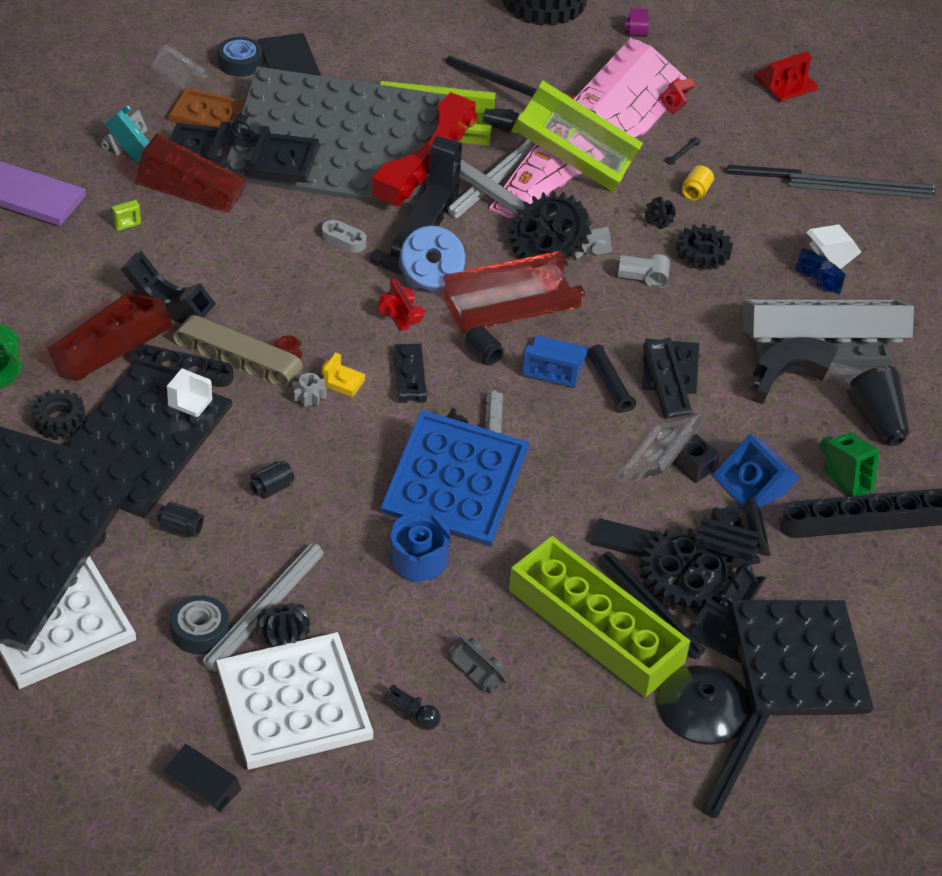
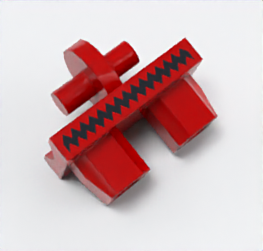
[377,280,425,332]

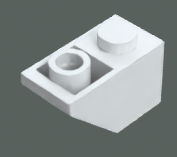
[806,225,861,271]

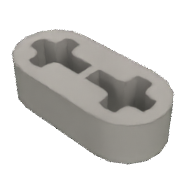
[322,220,367,253]

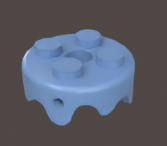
[399,226,466,293]

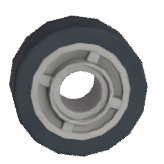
[170,595,229,654]

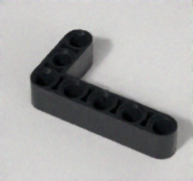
[390,136,462,258]

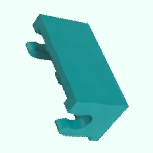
[104,105,160,162]

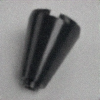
[846,366,909,446]

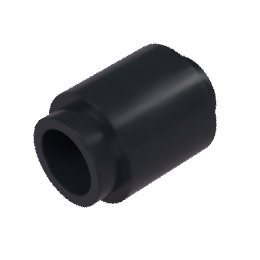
[464,326,504,365]
[249,460,295,499]
[157,501,204,538]

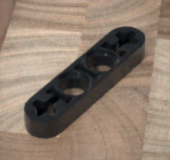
[130,344,234,387]

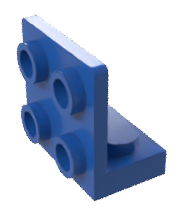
[522,336,588,388]

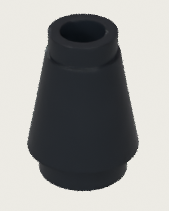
[482,108,519,133]

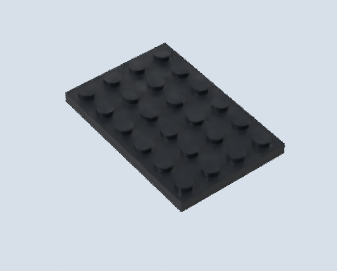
[65,362,232,519]

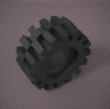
[32,389,86,440]

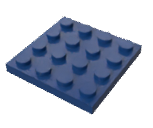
[381,410,530,547]

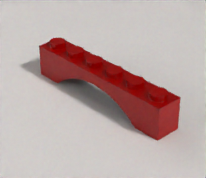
[372,92,477,207]

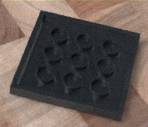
[728,600,874,716]

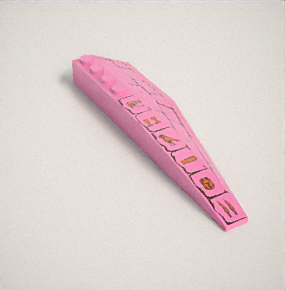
[489,38,687,219]

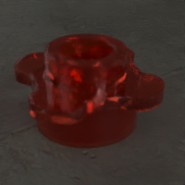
[274,335,302,359]

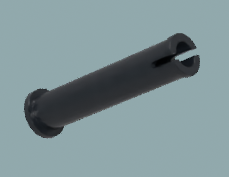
[588,344,636,413]

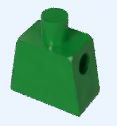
[819,433,879,497]

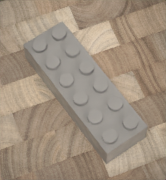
[742,299,914,342]

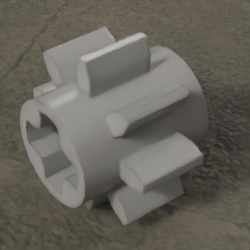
[292,373,327,407]

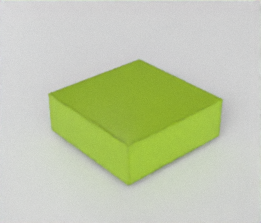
[112,200,141,230]

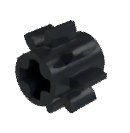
[645,196,676,229]

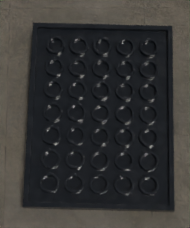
[0,426,141,652]

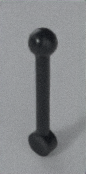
[666,137,700,165]

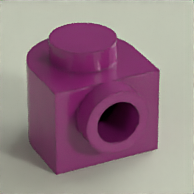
[624,8,649,37]

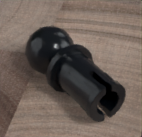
[383,684,441,730]

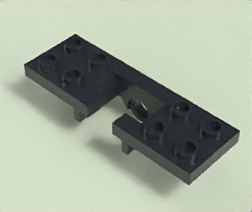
[161,114,320,183]

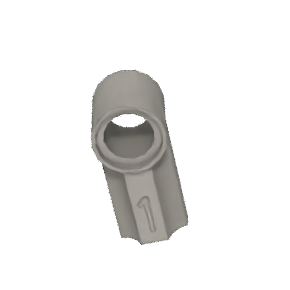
[618,254,670,288]

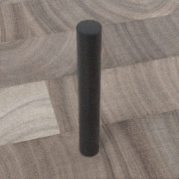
[727,165,801,178]

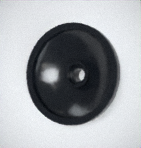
[657,665,751,745]

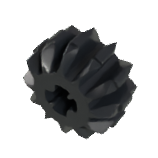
[256,602,310,646]

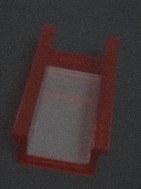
[443,251,585,333]

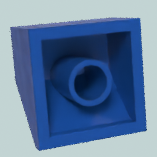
[713,434,800,509]

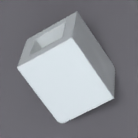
[167,369,212,417]

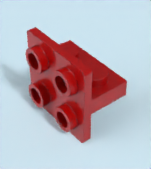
[754,51,818,101]

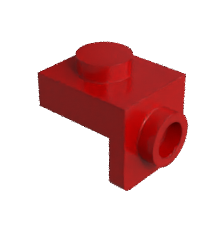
[659,78,696,114]

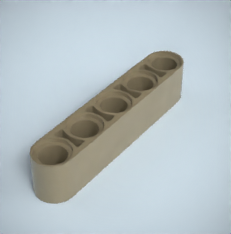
[173,315,303,389]

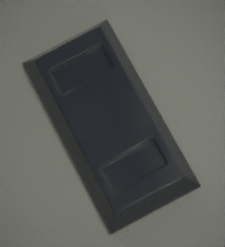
[744,496,771,556]

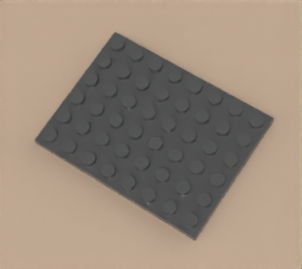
[222,67,447,209]

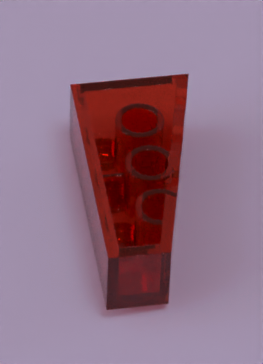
[135,133,247,213]
[47,292,173,381]

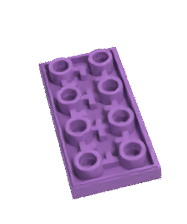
[0,161,86,226]

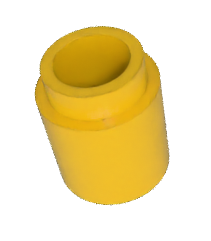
[682,165,714,201]

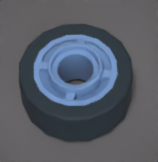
[217,37,263,77]

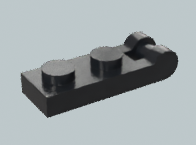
[394,344,427,403]

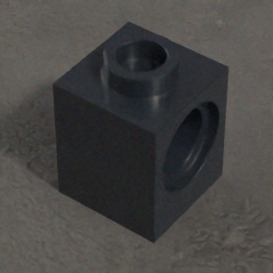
[672,434,720,483]

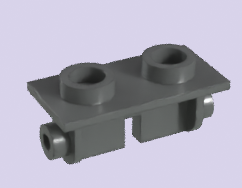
[448,633,509,693]

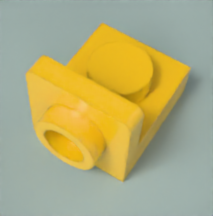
[321,352,365,397]

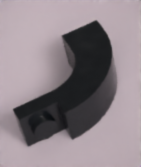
[120,251,216,324]
[752,337,839,405]

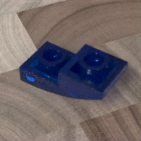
[795,248,846,295]

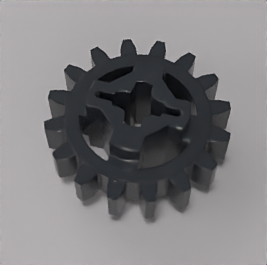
[676,224,733,270]

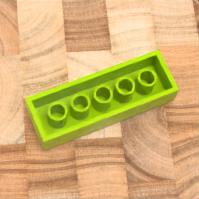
[509,536,690,698]

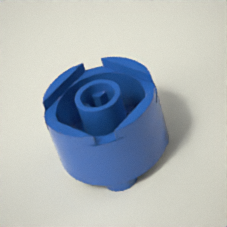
[389,512,450,582]

